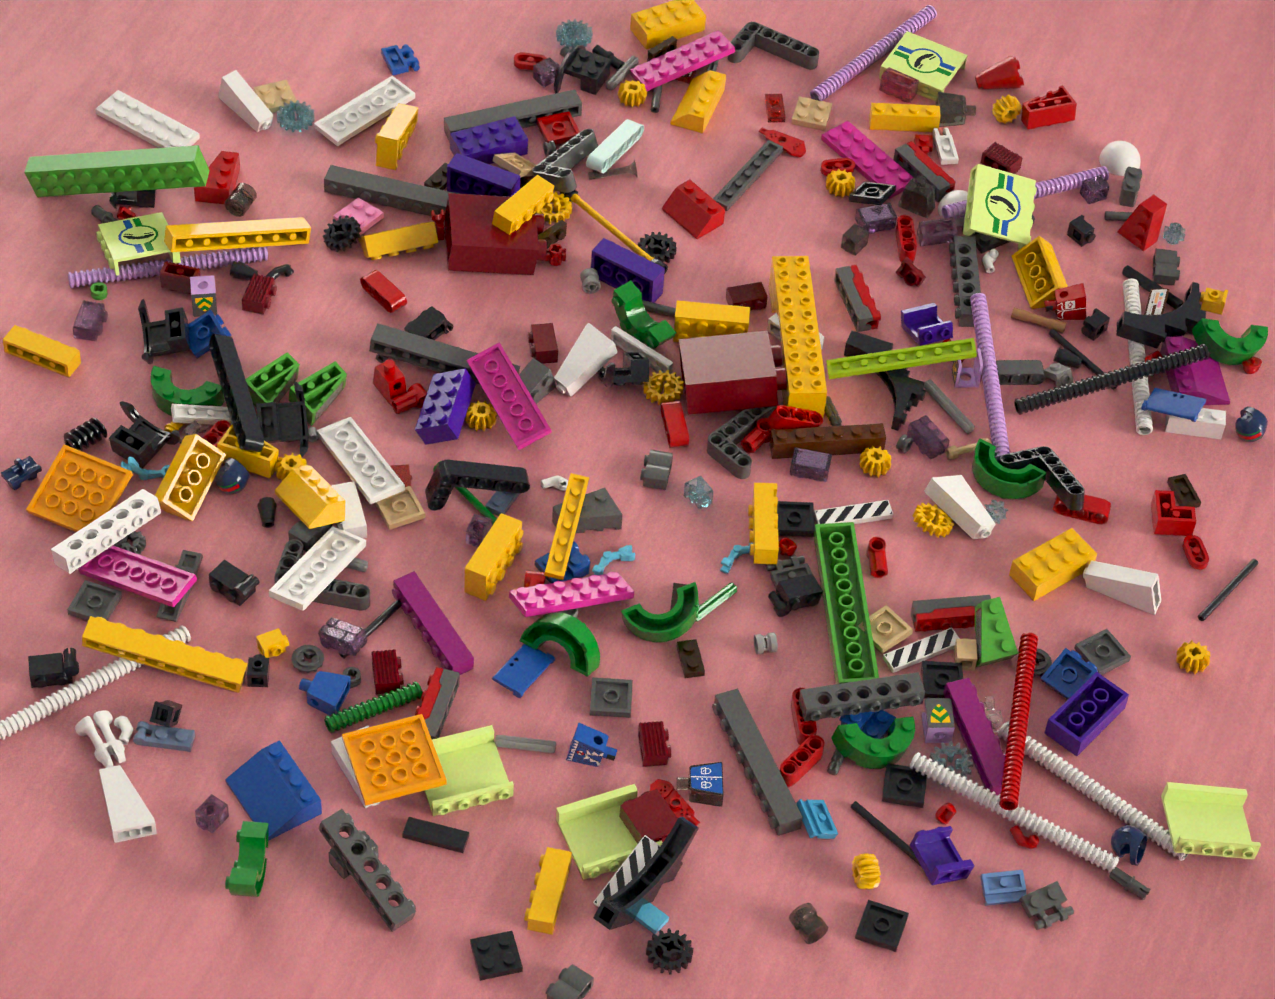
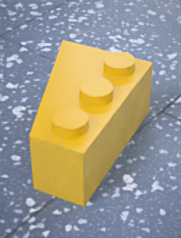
[217,424,279,478]

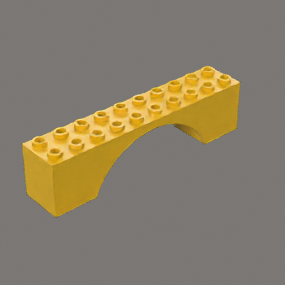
[768,256,827,417]

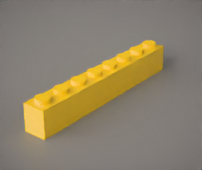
[164,217,311,252]
[82,616,248,693]

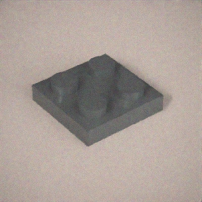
[67,580,122,621]
[1074,629,1131,675]
[590,677,633,718]

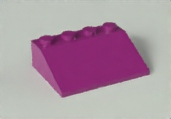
[1160,336,1230,405]

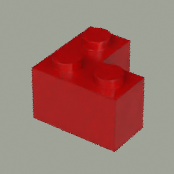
[1151,490,1196,536]

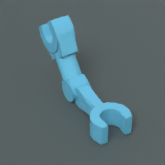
[121,457,170,480]
[720,542,753,574]
[592,545,635,575]

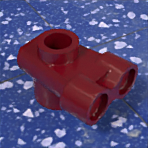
[896,257,926,287]

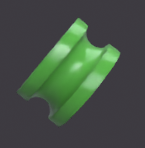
[90,282,108,300]

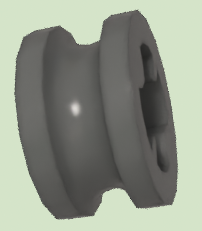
[543,140,556,157]
[896,434,913,453]
[343,667,361,688]

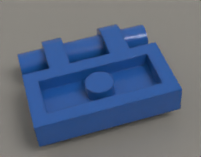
[381,44,420,75]

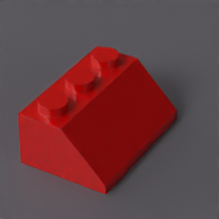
[662,179,725,239]

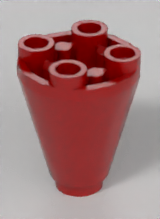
[975,56,1024,89]

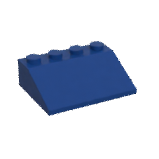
[225,740,322,841]

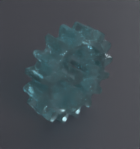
[556,19,593,49]
[277,100,315,132]
[930,741,973,785]

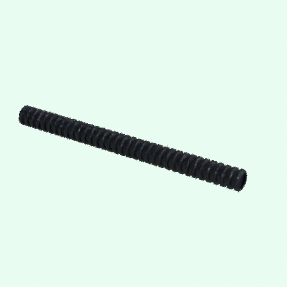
[1014,344,1209,415]

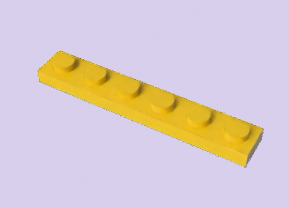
[544,473,589,580]

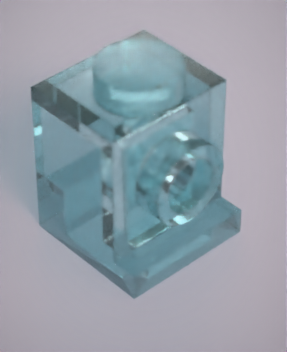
[684,476,713,509]

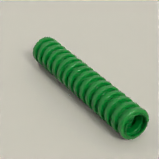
[324,681,423,733]

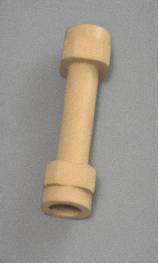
[945,438,991,459]

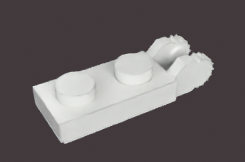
[933,127,959,165]

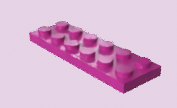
[630,30,735,91]
[821,121,915,199]
[466,342,552,450]
[78,545,197,607]
[509,572,635,617]

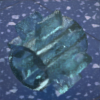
[1163,223,1186,244]
[985,500,1009,524]

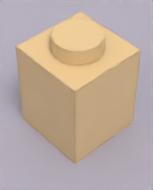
[954,638,977,671]

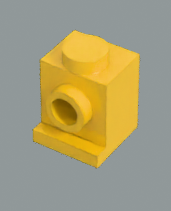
[1199,287,1228,315]
[256,628,289,658]

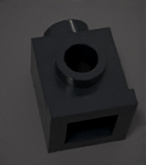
[1067,215,1096,247]
[1081,308,1110,341]
[247,654,270,687]
[150,700,182,728]

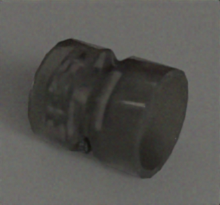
[225,183,257,217]
[789,903,829,944]

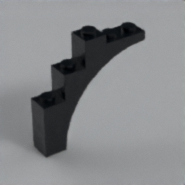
[1116,282,1206,349]
[844,331,926,431]
[593,816,699,930]

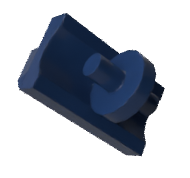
[1,456,42,490]

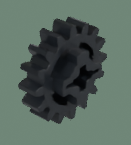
[323,215,362,252]
[638,232,677,263]
[646,928,693,975]

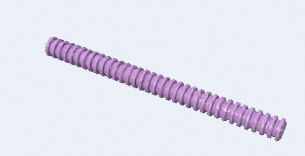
[810,5,937,101]
[942,166,1109,221]
[68,246,268,288]
[970,293,1010,464]

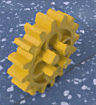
[536,191,572,224]
[643,370,684,405]
[912,502,954,538]

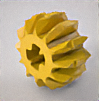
[618,79,647,107]
[992,94,1022,124]
[826,169,855,198]
[465,400,497,432]
[859,446,892,478]
[275,452,307,481]
[1176,640,1210,674]
[852,853,881,890]

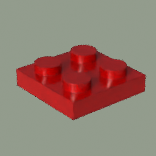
[537,111,580,145]

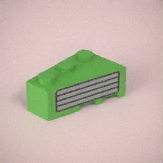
[246,352,300,408]
[289,361,347,426]
[975,597,1018,668]

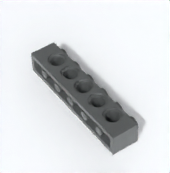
[949,236,981,327]
[799,672,925,721]
[319,809,416,932]

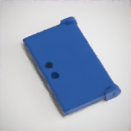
[1141,388,1206,422]
[492,644,555,698]

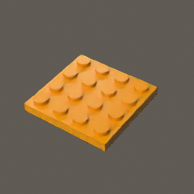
[26,444,133,532]
[342,714,447,806]

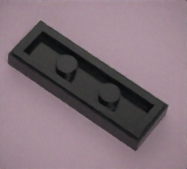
[402,817,469,853]

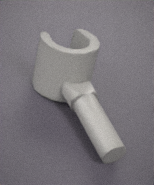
[308,427,318,442]

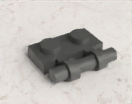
[766,555,812,589]
[1019,881,1074,930]

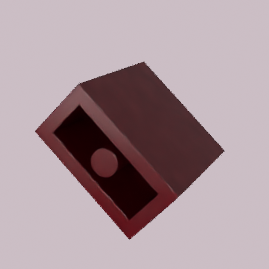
[619,789,677,844]

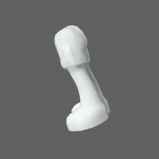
[75,710,126,768]

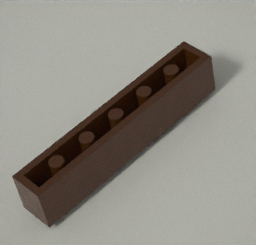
[769,423,886,459]

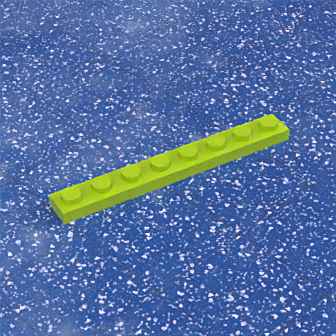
[826,338,977,379]

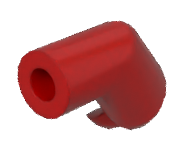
[1010,825,1039,849]

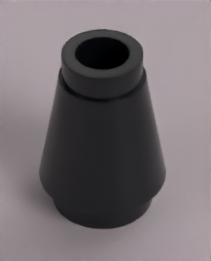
[230,261,258,280]
[1053,347,1082,368]
[257,497,277,528]

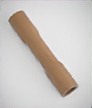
[1011,307,1067,333]

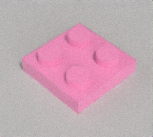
[333,197,384,235]

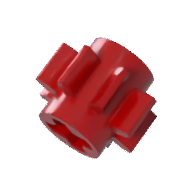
[545,244,566,266]

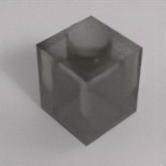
[841,224,869,256]

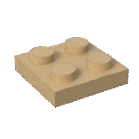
[254,80,298,113]
[791,96,832,131]
[493,152,536,178]
[375,486,425,530]
[858,605,913,654]

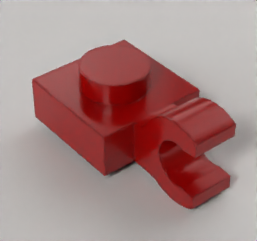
[914,134,933,156]
[431,210,445,240]

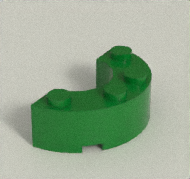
[611,281,676,349]
[1192,318,1268,365]
[150,366,225,416]
[972,438,1047,499]
[621,582,699,642]
[519,612,600,677]
[831,717,915,769]
[225,821,269,897]

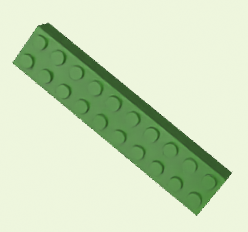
[24,145,210,197]
[814,522,879,684]

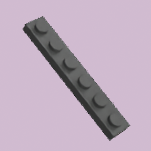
[713,140,783,211]

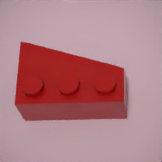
[1021,85,1077,129]
[194,151,240,205]
[1117,194,1167,251]

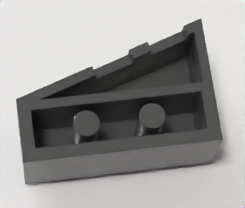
[519,358,556,404]
[552,488,623,534]

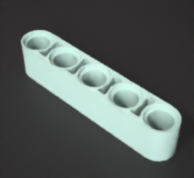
[586,119,644,173]

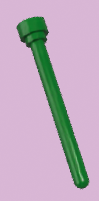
[433,461,497,525]

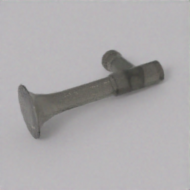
[588,159,637,180]

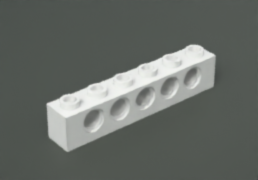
[51,489,161,574]

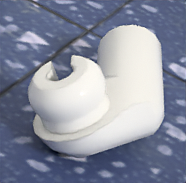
[982,249,999,274]
[540,475,568,491]
[114,716,134,745]

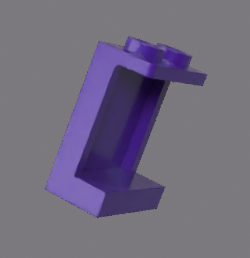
[901,303,953,346]
[910,826,974,885]

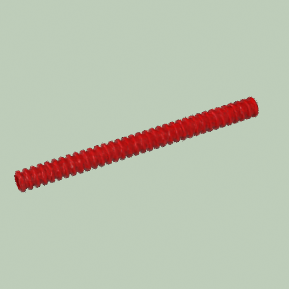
[999,632,1038,810]

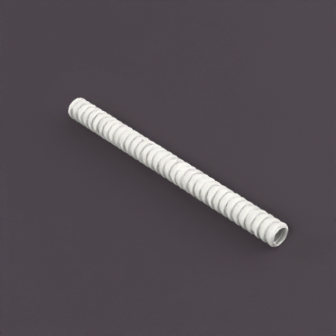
[1122,279,1153,435]
[0,625,191,740]
[998,721,1188,861]
[910,752,1119,874]

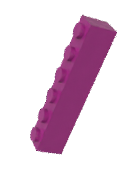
[392,571,474,675]
[943,678,1006,795]

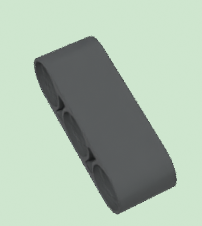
[996,360,1045,385]

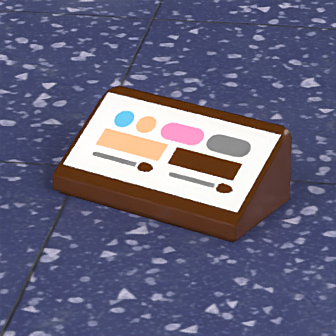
[1144,289,1169,315]

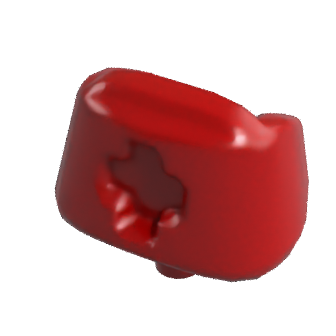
[117,206,136,220]
[1242,357,1262,374]
[778,538,797,557]
[935,803,957,825]

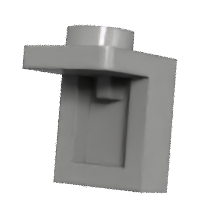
[1044,363,1074,388]

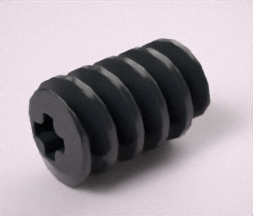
[63,417,107,451]

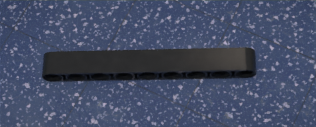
[209,334,264,452]

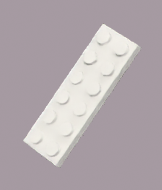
[314,76,415,146]
[95,90,200,148]
[317,417,405,504]
[269,526,366,611]

